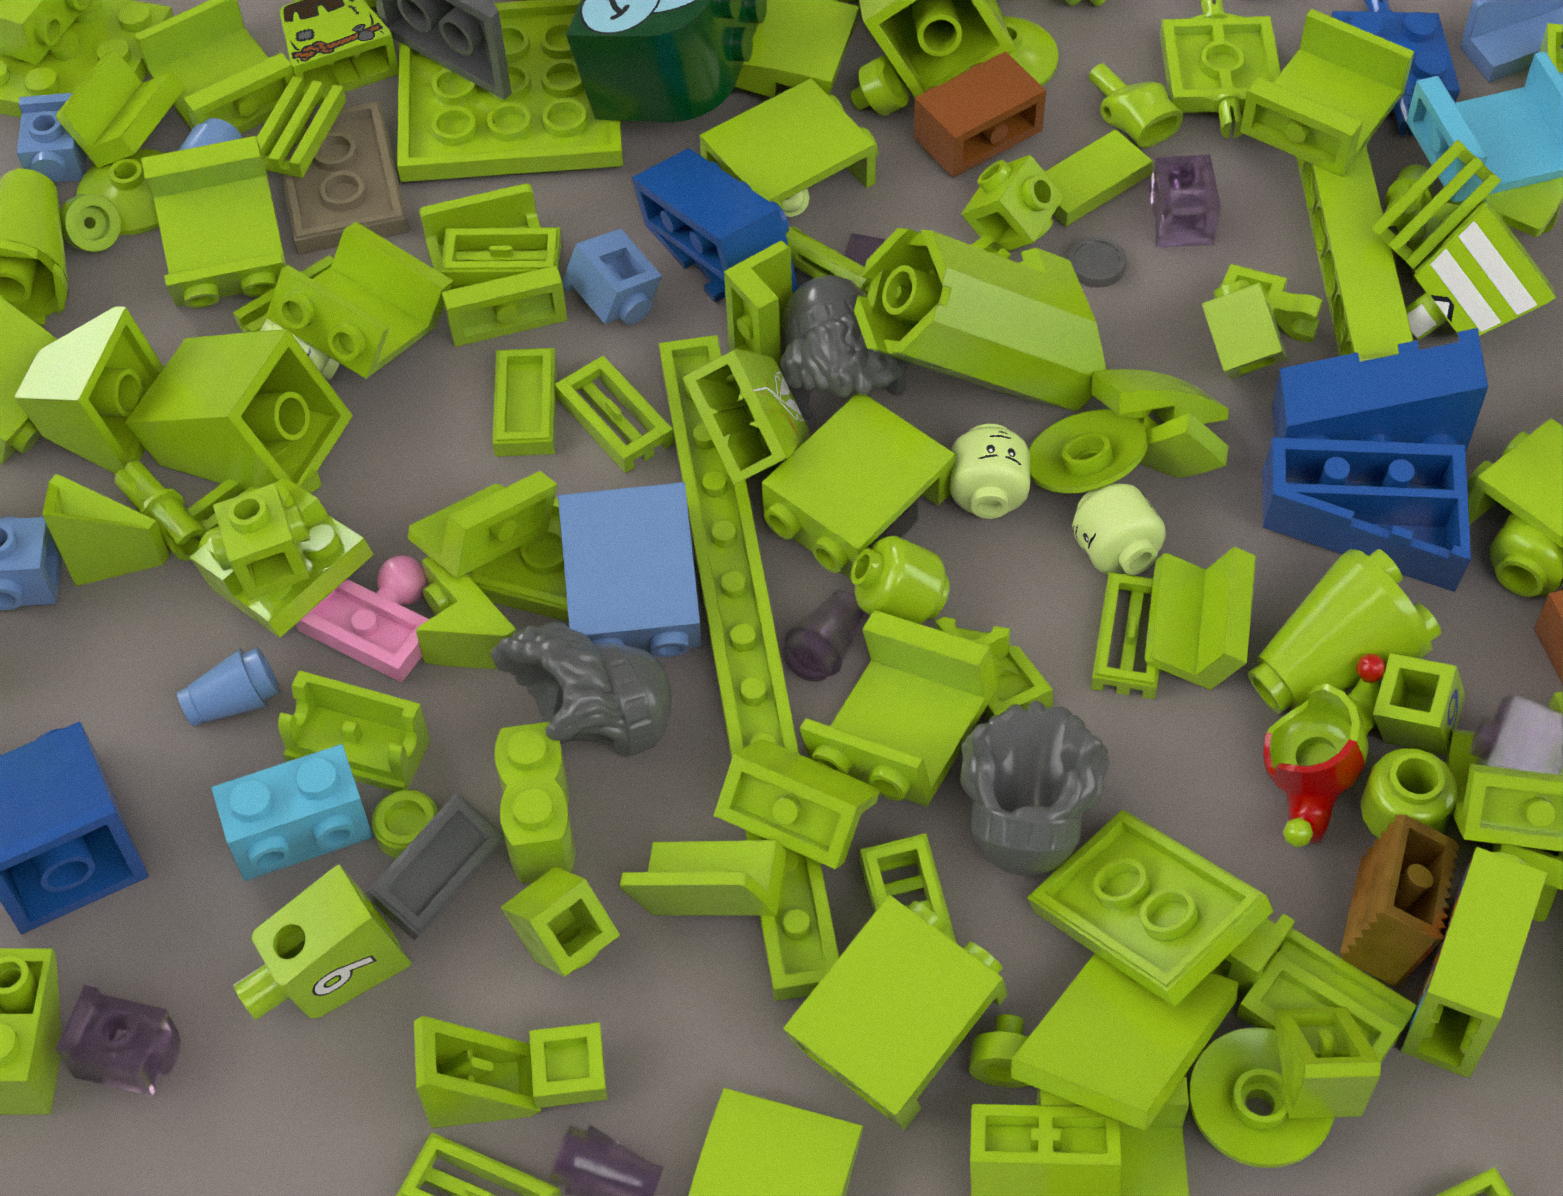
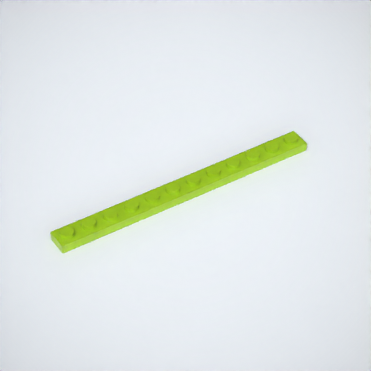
[659,335,839,1001]

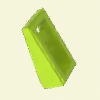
[859,833,957,944]

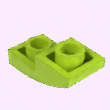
[1091,369,1229,424]

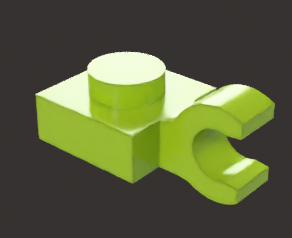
[1221,264,1323,342]

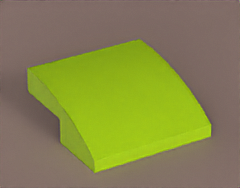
[688,1088,864,1196]

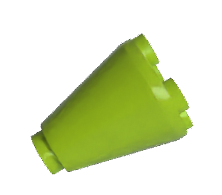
[1248,549,1442,714]

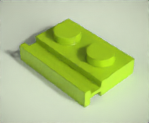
[1237,929,1417,1064]

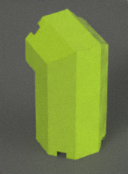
[854,228,1106,412]

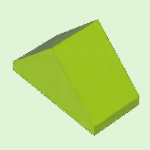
[1274,1007,1381,1119]
[414,1016,541,1128]

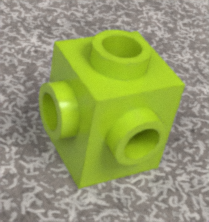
[961,154,1064,252]
[210,483,311,600]

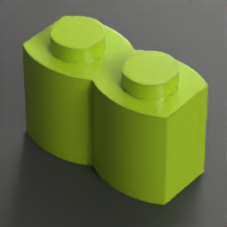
[494,722,576,884]

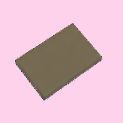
[282,101,410,255]

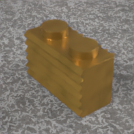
[1340,815,1460,986]

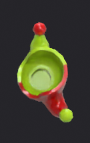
[1263,653,1386,848]

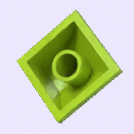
[14,306,164,474]

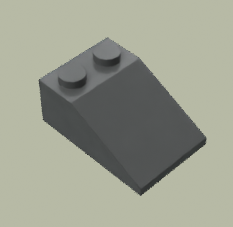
[375,0,512,100]

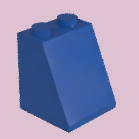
[0,721,149,935]

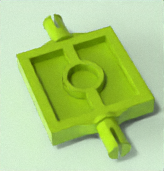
[1160,0,1281,138]

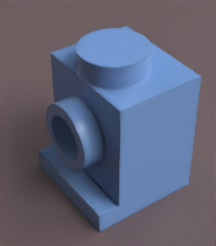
[17,93,87,183]
[562,228,662,325]

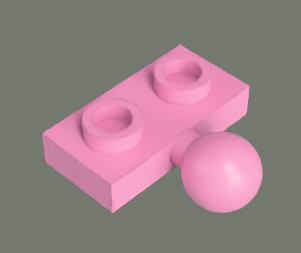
[296,555,429,683]

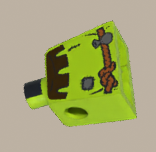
[279,0,399,92]

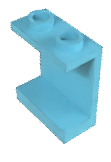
[1406,51,1563,203]

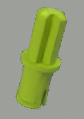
[1385,164,1434,232]
[114,461,207,561]

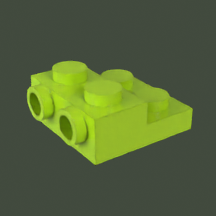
[190,476,374,638]

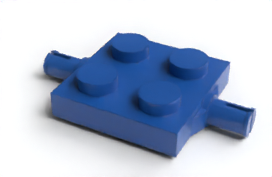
[1331,0,1460,136]

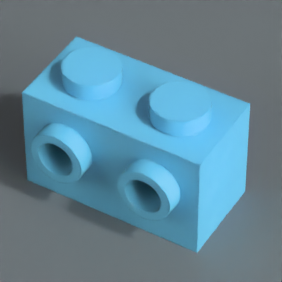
[211,744,373,881]

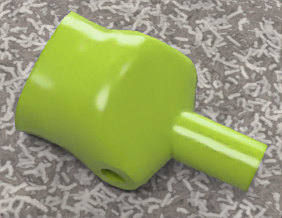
[1089,63,1183,148]

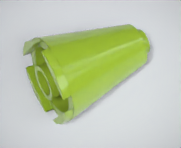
[0,169,69,326]

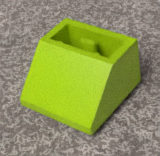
[0,948,63,1115]

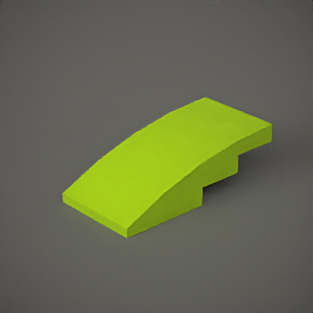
[735,0,860,98]

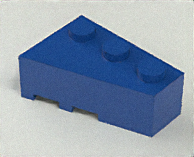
[632,148,798,303]
[1272,328,1488,453]
[1262,437,1471,592]

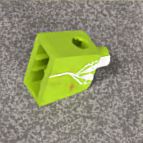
[682,349,810,485]

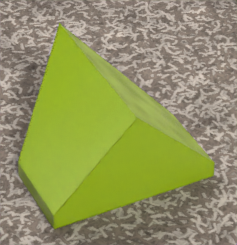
[42,473,170,586]

